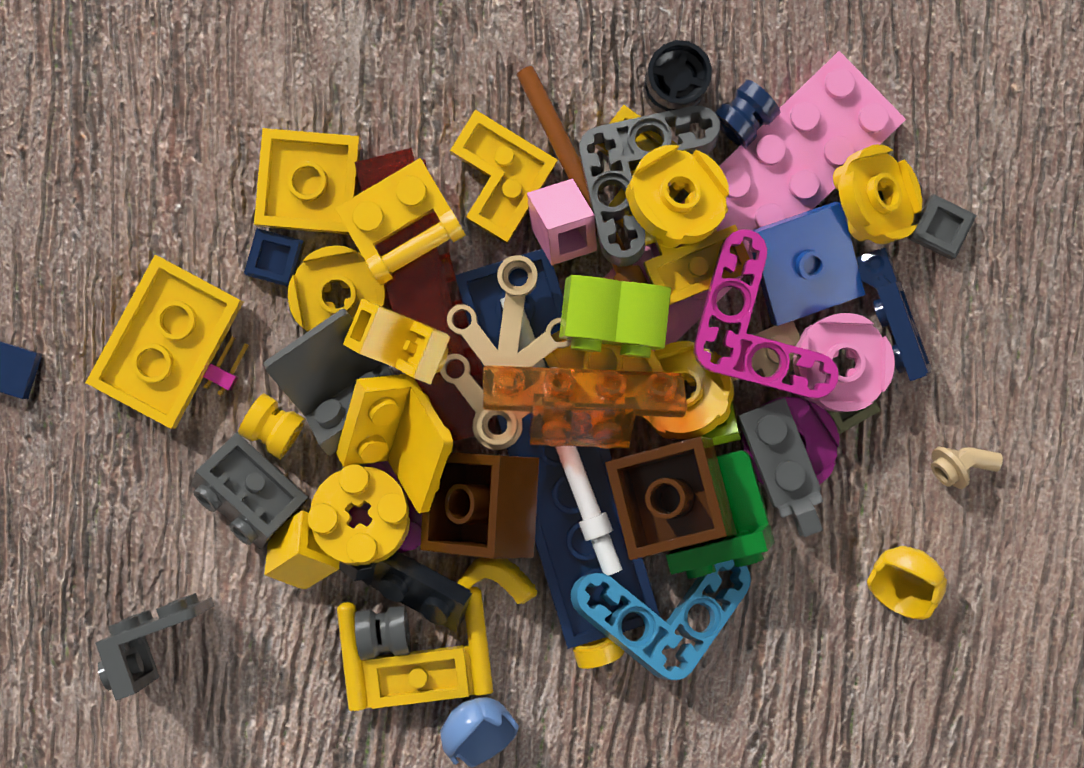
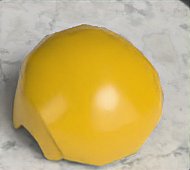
[867,546,947,620]

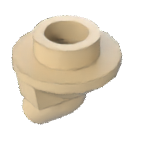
[931,447,1003,489]

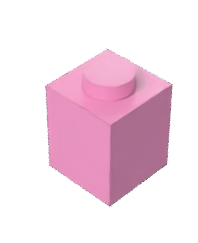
[527,179,597,265]

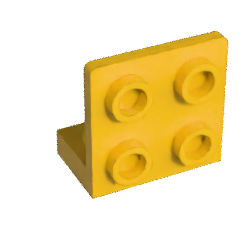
[336,374,453,513]

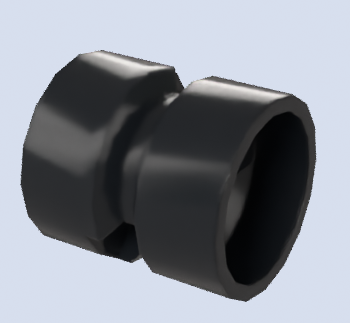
[643,40,712,113]

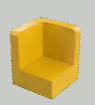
[264,510,340,589]

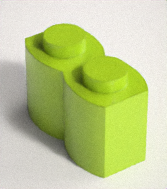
[559,275,671,358]

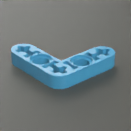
[571,560,751,680]

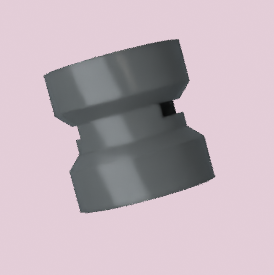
[355,605,411,660]

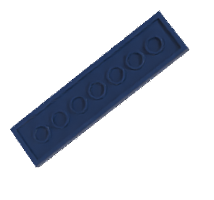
[455,249,660,649]

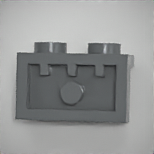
[191,432,308,550]

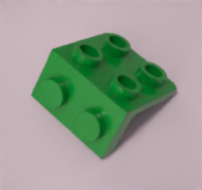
[666,450,775,579]

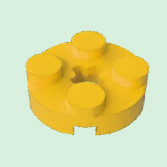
[833,144,922,244]
[625,145,729,248]
[288,246,387,332]
[636,341,734,439]
[308,464,410,566]

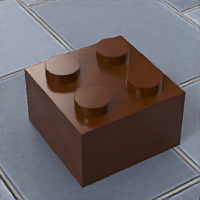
[605,436,737,560]
[420,453,539,559]

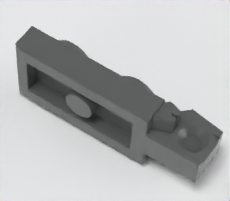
[737,398,823,538]

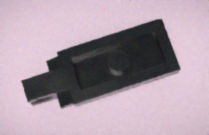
[339,551,472,632]

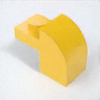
[343,299,450,385]

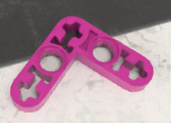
[694,229,839,398]

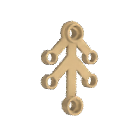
[440,255,571,450]

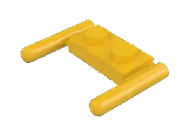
[337,586,494,711]

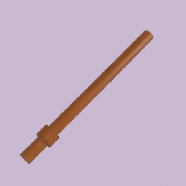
[517,66,648,284]

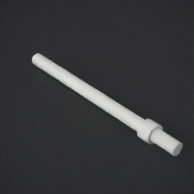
[500,297,623,575]

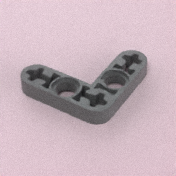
[579,105,720,266]

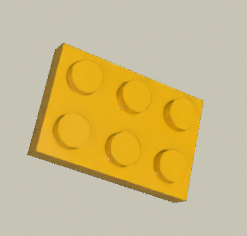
[85,255,244,429]

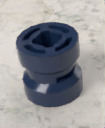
[715,80,781,149]

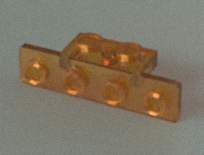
[483,365,687,449]

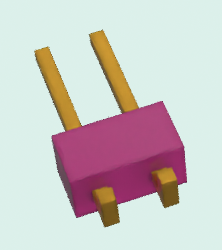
[203,336,249,396]

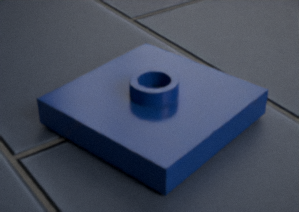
[749,202,865,326]

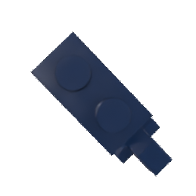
[857,248,932,381]

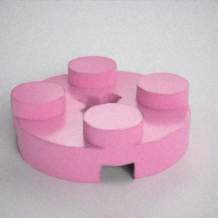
[793,313,895,412]

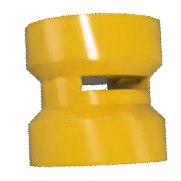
[238,393,306,459]

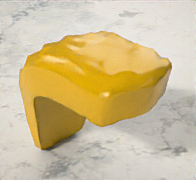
[457,557,537,604]

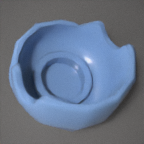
[440,697,519,768]

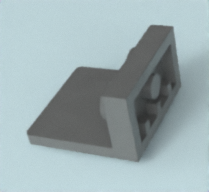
[263,309,395,456]

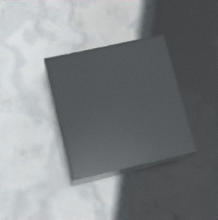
[908,194,977,260]

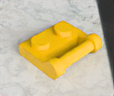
[335,158,466,286]

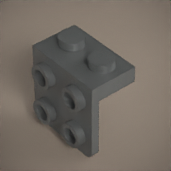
[95,593,214,701]

